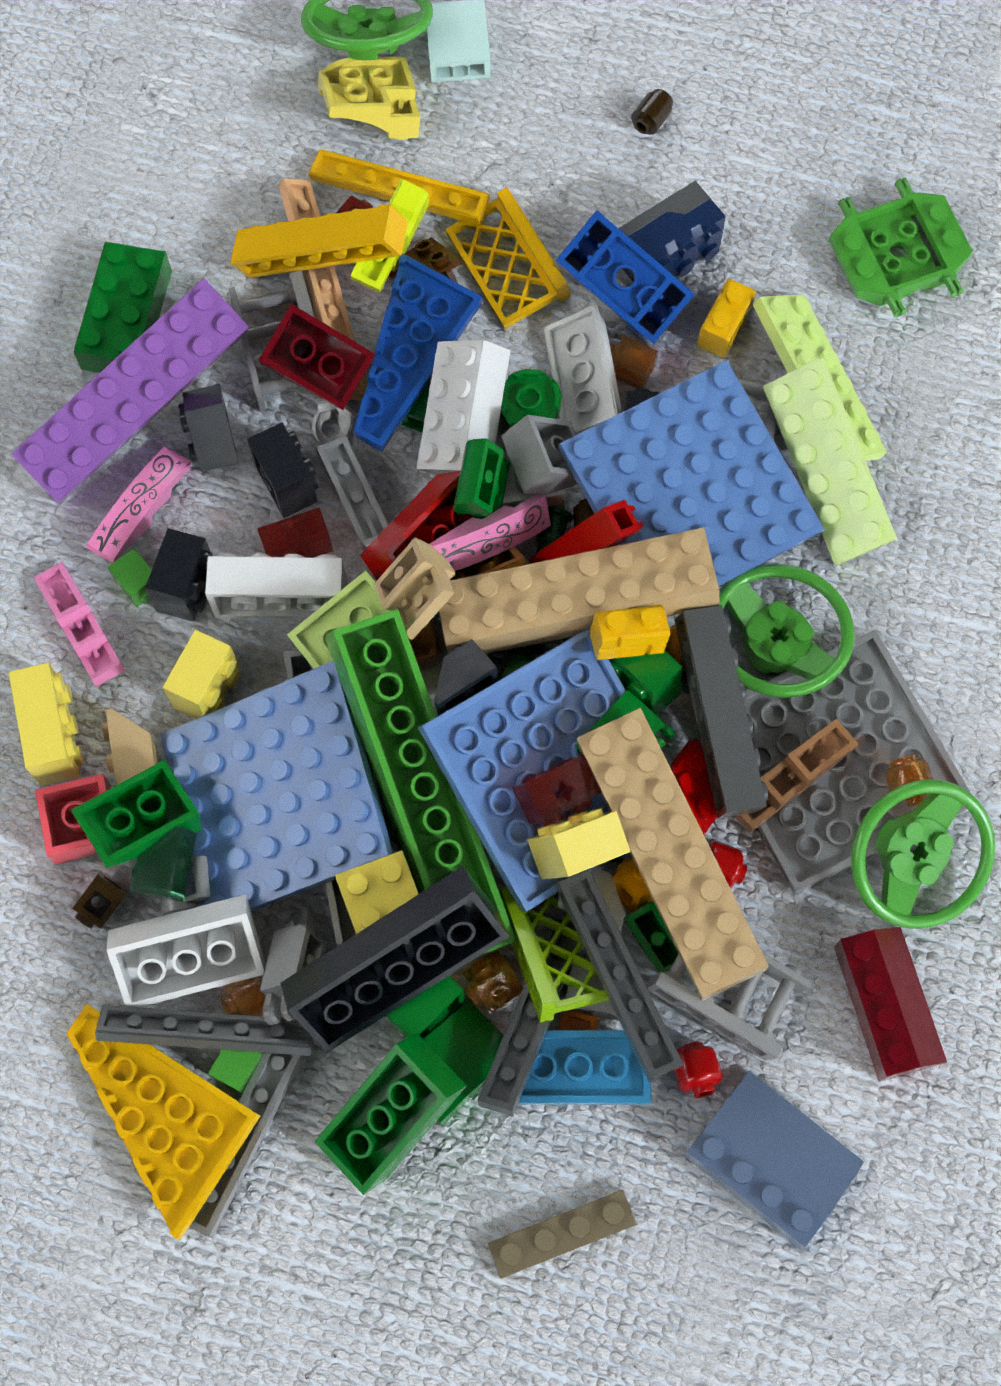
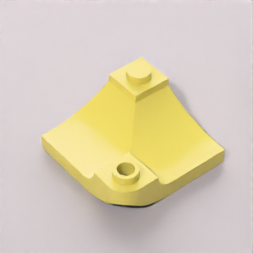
[318,57,420,140]

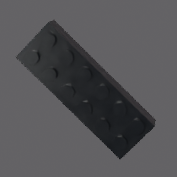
[280,866,510,1053]

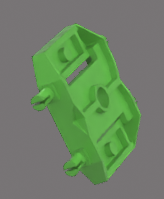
[829,177,973,318]

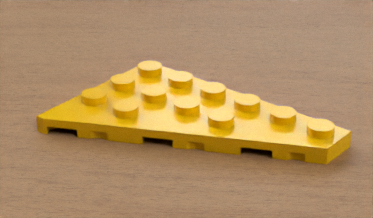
[66,1004,260,1240]

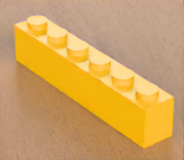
[230,204,408,278]

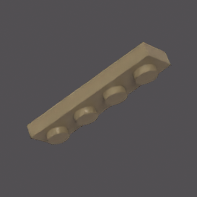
[488,1190,637,1279]

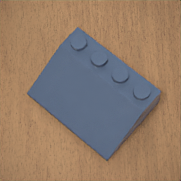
[684,1071,864,1249]

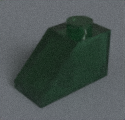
[130,826,197,902]

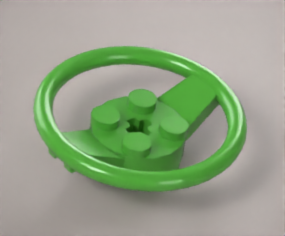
[301,0,433,61]
[719,564,855,698]
[851,779,995,929]

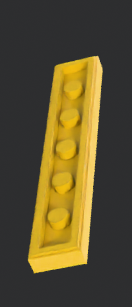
[308,149,490,225]

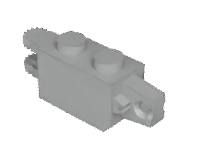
[260,909,327,1025]

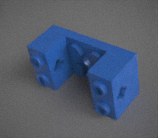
[553,210,695,347]

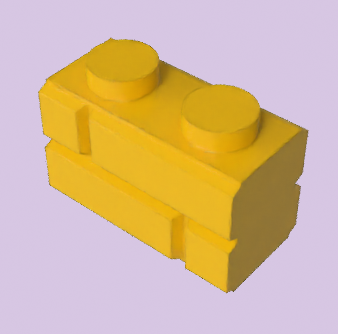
[697,279,756,358]
[589,605,670,660]

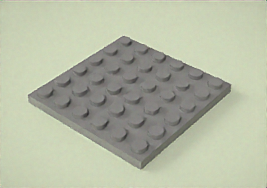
[744,630,971,895]

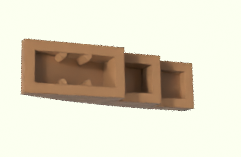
[734,719,859,833]

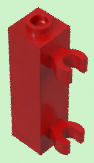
[528,500,644,564]

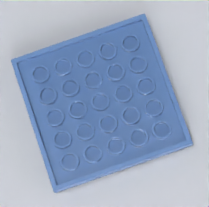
[557,360,825,587]
[418,628,626,912]
[160,661,393,912]

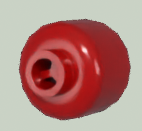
[709,841,747,888]
[673,1042,723,1098]

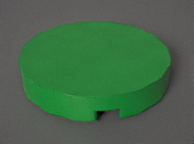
[500,369,562,427]

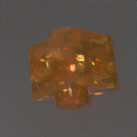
[462,950,523,1014]

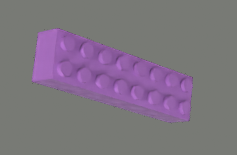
[11,278,249,504]

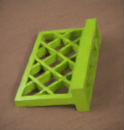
[500,886,610,1022]

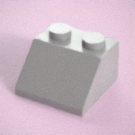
[501,415,578,495]

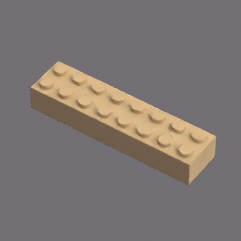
[439,527,719,654]
[576,708,769,1001]

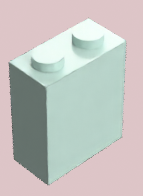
[427,0,491,83]

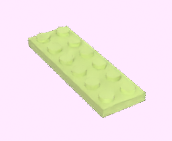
[752,295,887,461]
[763,358,898,566]

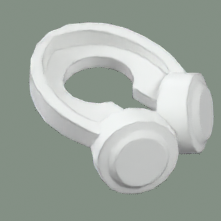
[312,400,358,445]

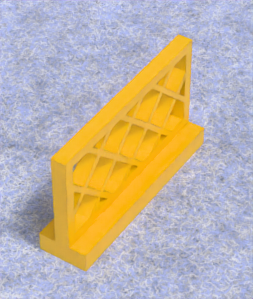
[445,187,571,329]

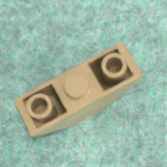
[102,708,159,788]

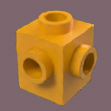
[612,858,653,913]

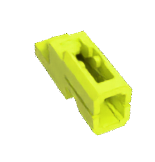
[350,180,430,293]

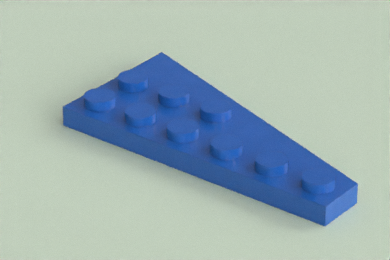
[354,253,483,452]

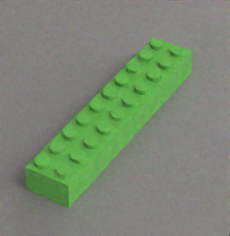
[325,609,516,955]

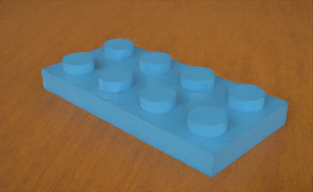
[518,1030,651,1105]

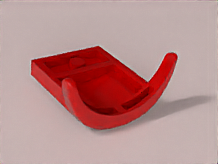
[670,739,717,835]

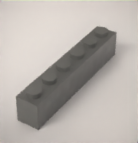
[674,605,768,819]

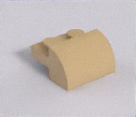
[374,538,455,640]

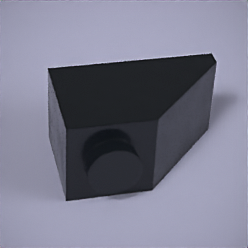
[435,639,498,715]

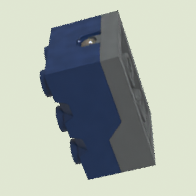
[619,180,726,282]

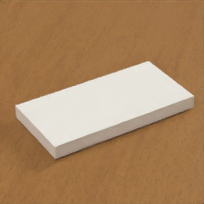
[543,304,622,435]

